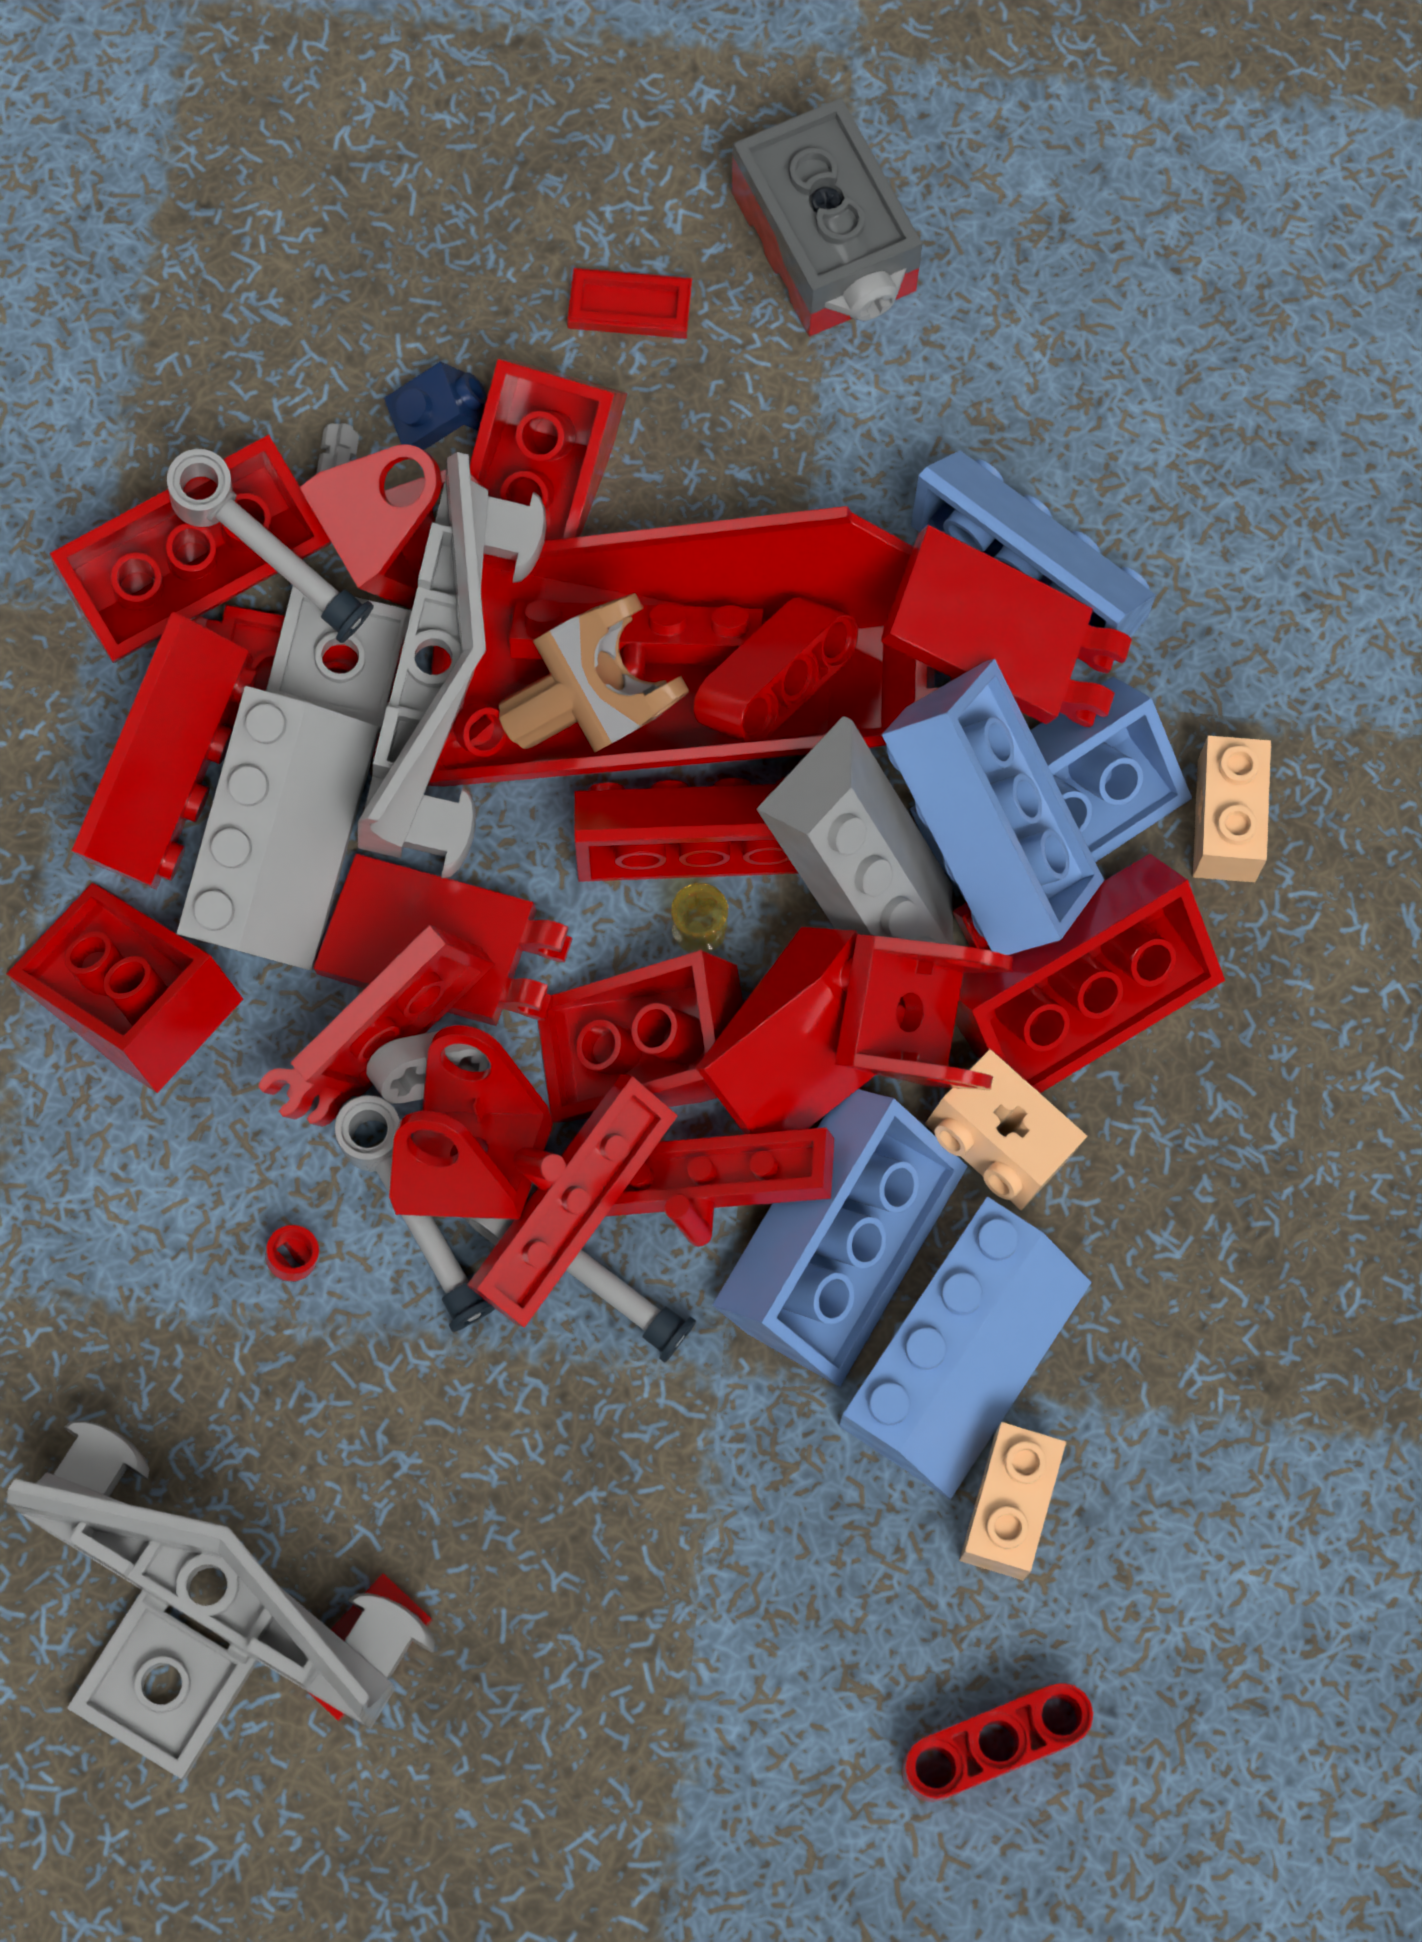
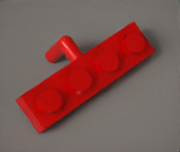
[509,599,763,681]
[467,1074,678,1328]
[605,1127,834,1247]

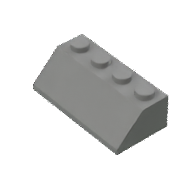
[176,686,380,971]
[757,716,953,945]

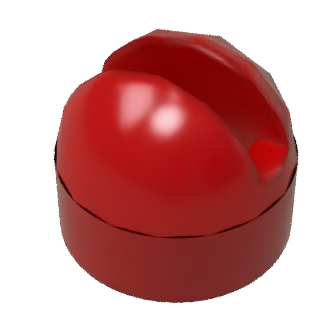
[453,703,508,757]
[265,1225,319,1282]

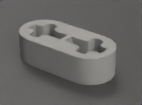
[366,1031,488,1104]

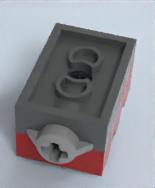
[732,97,923,337]

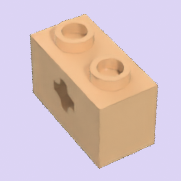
[1193,735,1271,882]
[925,1049,1087,1210]
[959,1422,1066,1580]

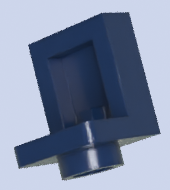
[384,362,487,450]

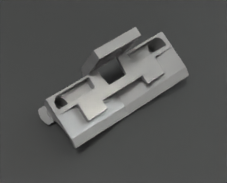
[266,452,547,878]
[7,1420,435,1781]

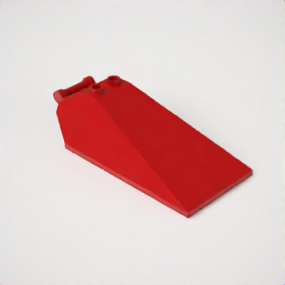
[427,506,954,787]

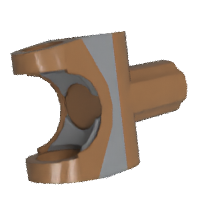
[499,593,689,753]

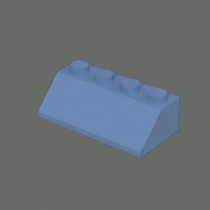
[911,450,1156,638]
[882,658,1104,955]
[910,677,1192,899]
[712,1089,968,1387]
[839,1197,1091,1500]

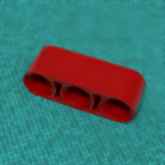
[694,597,858,743]
[901,1683,1094,1802]

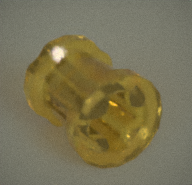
[671,883,728,953]

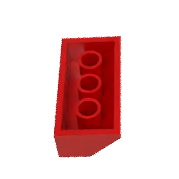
[49,434,331,663]
[71,611,258,890]
[574,777,799,882]
[955,854,1225,1093]

